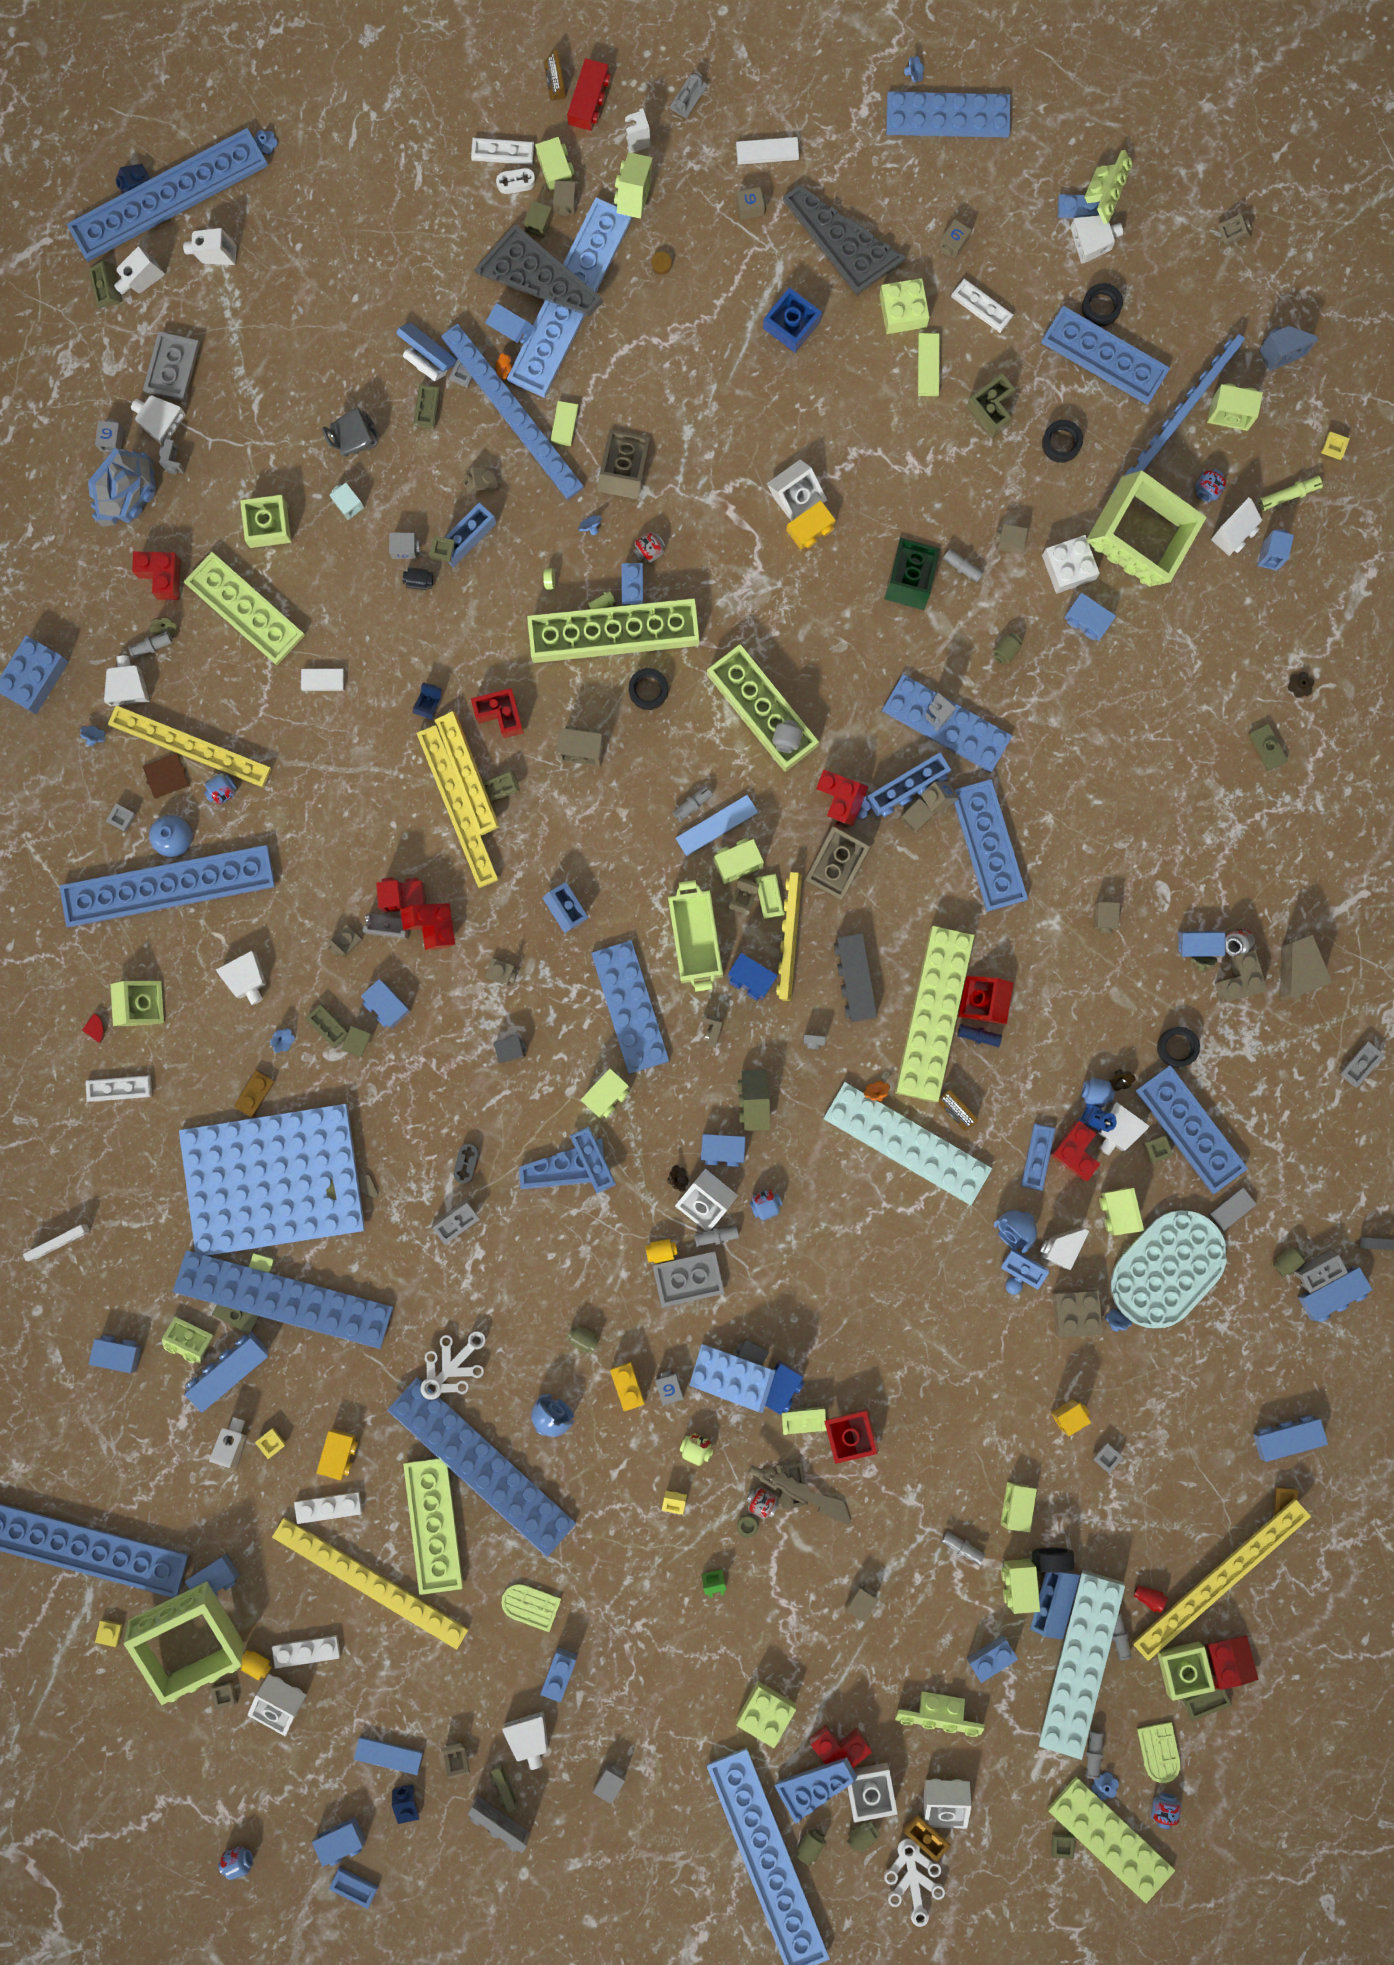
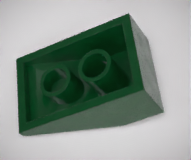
[884,537,940,610]

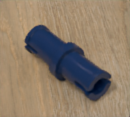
[957,1024,1002,1048]

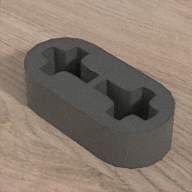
[454,1144,479,1184]
[1360,1237,1394,1250]

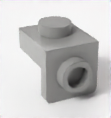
[159,439,185,475]

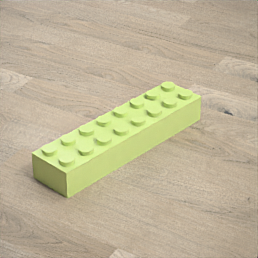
[527,599,699,663]
[894,926,974,1102]

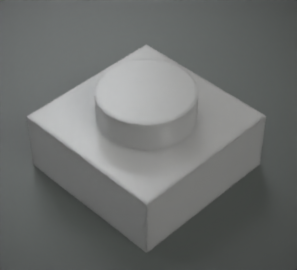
[106,803,136,832]
[803,1035,826,1050]
[1092,1442,1123,1474]

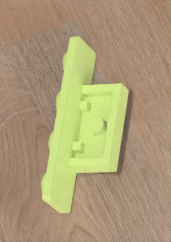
[1085,150,1132,224]
[895,1691,985,1737]

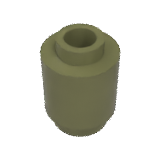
[992,632,1023,664]
[1272,1246,1306,1277]
[567,1324,600,1354]
[847,1820,880,1853]
[796,1829,827,1865]

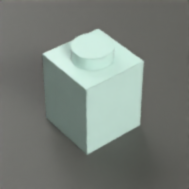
[330,483,364,520]

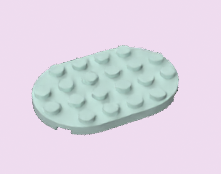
[1111,1210,1227,1328]

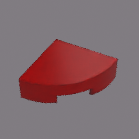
[82,1013,104,1043]

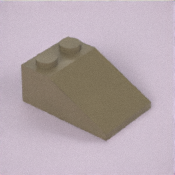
[597,429,650,499]
[805,821,875,900]

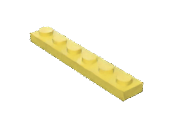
[435,711,500,835]
[776,872,802,1001]

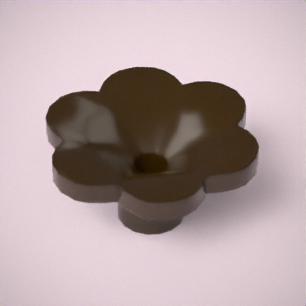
[1288,672,1314,698]
[1109,1069,1136,1091]
[667,1165,689,1192]

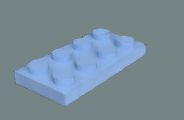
[689,1344,776,1413]

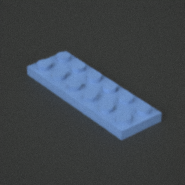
[886,92,1010,138]
[1041,306,1170,405]
[882,674,1012,773]
[954,779,1028,912]
[591,940,669,1074]
[1135,1065,1248,1194]

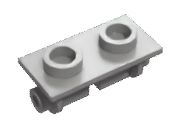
[669,72,708,119]

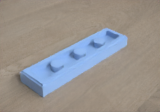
[676,795,758,857]

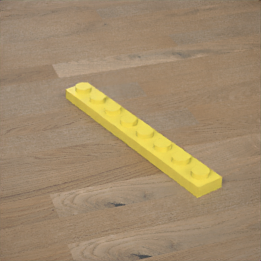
[108,705,272,788]
[417,725,499,888]

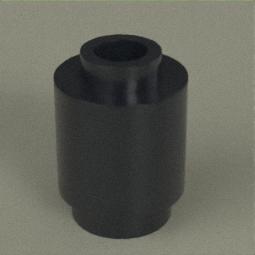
[403,567,434,591]

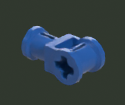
[1077,1103,1117,1132]

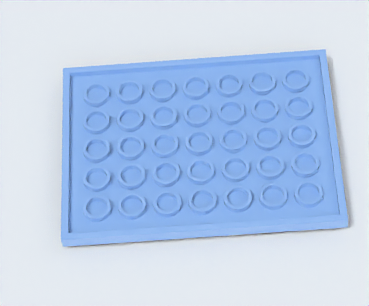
[179,1104,365,1256]

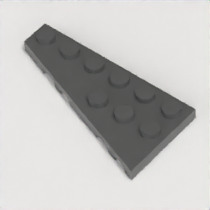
[783,185,907,296]
[474,224,603,317]

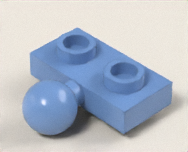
[1001,1248,1049,1295]

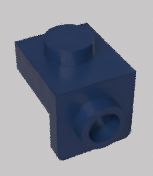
[116,164,150,194]
[413,682,442,720]
[392,1785,419,1824]

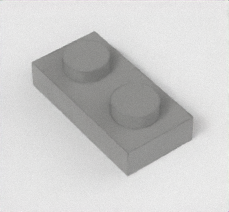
[1339,1041,1385,1088]

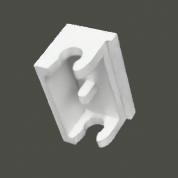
[625,108,650,153]

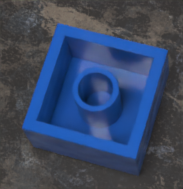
[763,287,822,353]
[727,953,778,1001]
[765,1360,804,1415]

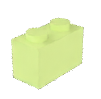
[535,137,575,191]

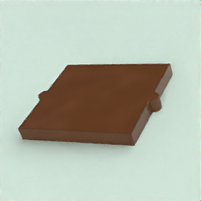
[142,753,189,799]

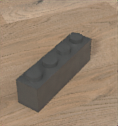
[833,933,877,1023]

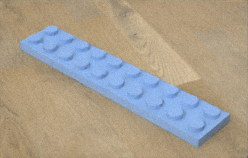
[507,198,633,398]
[706,1747,830,1965]

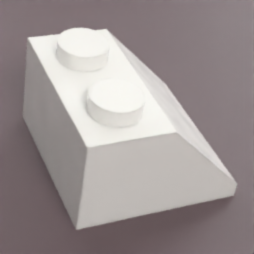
[767,460,827,521]
[1211,497,1262,556]
[675,1169,738,1231]
[1040,1228,1089,1270]
[247,1674,307,1736]
[923,1779,971,1829]

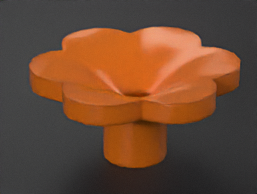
[495,353,514,380]
[864,1081,890,1102]

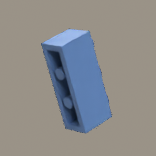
[444,502,497,568]
[1298,1266,1372,1322]
[1253,1415,1328,1462]
[1030,1571,1080,1640]

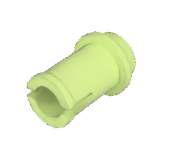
[588,591,616,609]

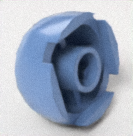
[149,815,193,858]
[994,1210,1038,1253]
[531,1394,575,1437]

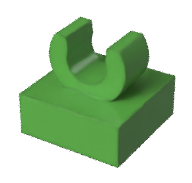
[701,1569,726,1598]

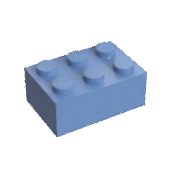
[0,635,69,715]

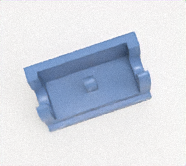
[485,303,536,344]
[1178,931,1225,957]

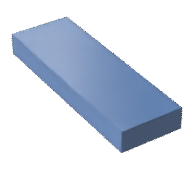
[396,322,457,371]
[1021,1123,1056,1191]
[570,1127,616,1194]
[354,1736,423,1775]

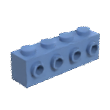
[867,753,951,817]
[184,1332,269,1413]

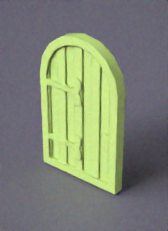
[501,1584,561,1632]
[1137,1722,1180,1783]

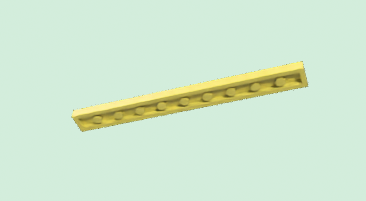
[1132,1498,1311,1661]
[272,1517,469,1650]

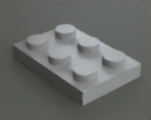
[143,331,200,402]
[652,1251,725,1308]
[467,1795,531,1853]

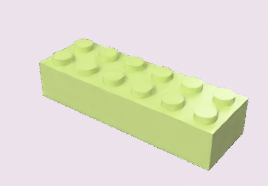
[707,644,819,772]

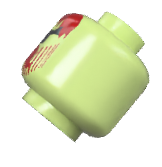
[680,1433,713,1466]

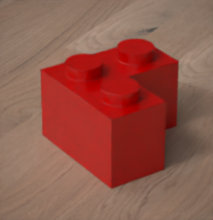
[132,551,181,600]
[471,688,524,738]
[816,769,869,826]
[376,877,426,913]
[400,903,455,950]
[1050,1121,1101,1181]
[809,1725,872,1768]

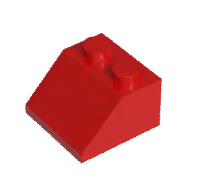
[958,976,1014,1024]
[824,1408,879,1464]
[1204,1635,1259,1690]

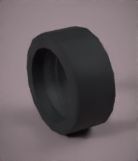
[1082,283,1123,327]
[1042,420,1083,463]
[628,668,668,710]
[1157,1027,1200,1068]
[1032,1547,1074,1573]

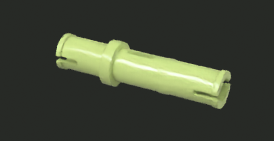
[1259,475,1323,511]

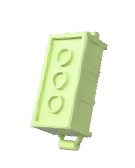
[668,880,723,992]

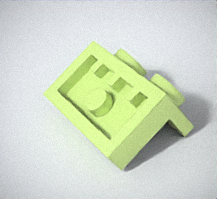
[162,1317,213,1364]

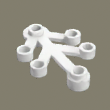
[420,1332,485,1400]
[884,1838,945,1927]

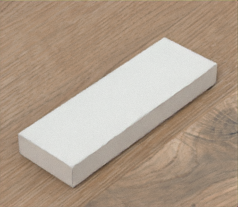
[736,137,799,165]
[471,138,534,165]
[951,279,1013,333]
[86,1075,152,1102]
[23,1224,90,1261]

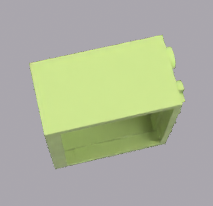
[1086,470,1207,587]
[123,1582,244,1705]

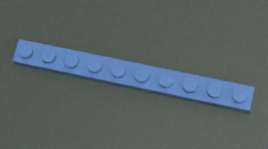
[441,324,584,500]
[1111,334,1245,493]

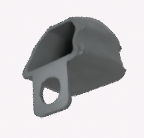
[322,407,379,457]

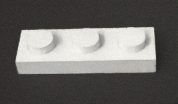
[294,1491,363,1524]
[272,1635,341,1669]

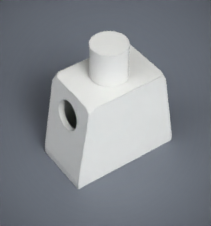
[1070,215,1123,264]
[183,228,237,265]
[114,246,166,295]
[131,396,186,445]
[104,655,150,707]
[216,951,266,1005]
[1098,1102,1149,1156]
[209,1417,247,1469]
[502,1711,548,1770]

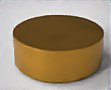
[651,252,672,274]

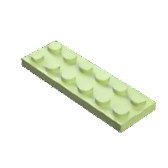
[184,552,305,665]
[403,1458,463,1595]
[1047,1776,1175,1904]

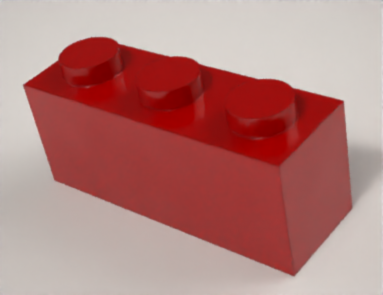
[567,58,612,131]

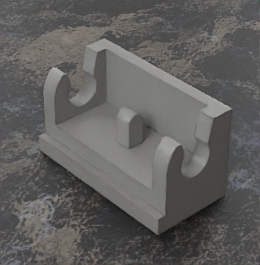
[925,692,956,732]
[363,913,409,939]
[432,1198,480,1245]
[1294,1250,1348,1294]

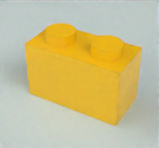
[786,500,836,550]
[610,1361,645,1412]
[1051,1399,1091,1436]
[316,1429,358,1480]

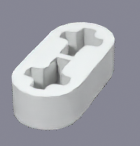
[496,168,535,194]

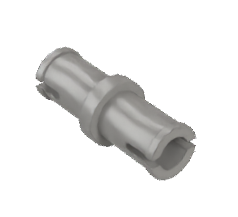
[943,548,984,583]
[128,631,173,659]
[672,785,713,822]
[694,1225,739,1247]
[941,1531,986,1566]
[1112,1613,1133,1661]
[1086,1731,1104,1779]

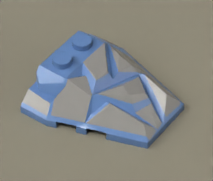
[88,448,156,527]

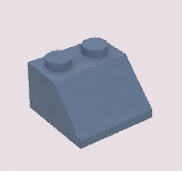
[1259,326,1319,372]

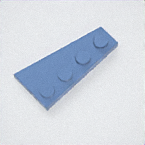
[519,1138,604,1190]
[774,1758,857,1824]

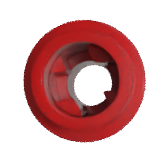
[1133,1585,1168,1613]

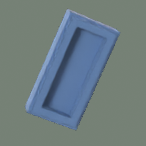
[329,1867,379,1909]

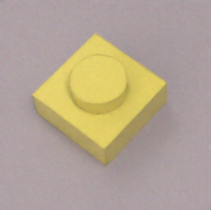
[1321,432,1350,460]
[255,1428,287,1459]
[662,1491,687,1515]
[95,1619,123,1647]

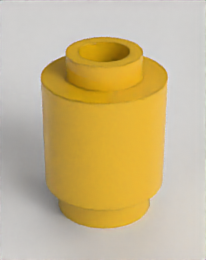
[645,1239,678,1264]
[241,1650,272,1681]

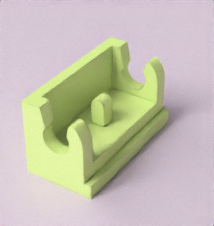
[781,1406,826,1435]
[1000,1482,1037,1532]

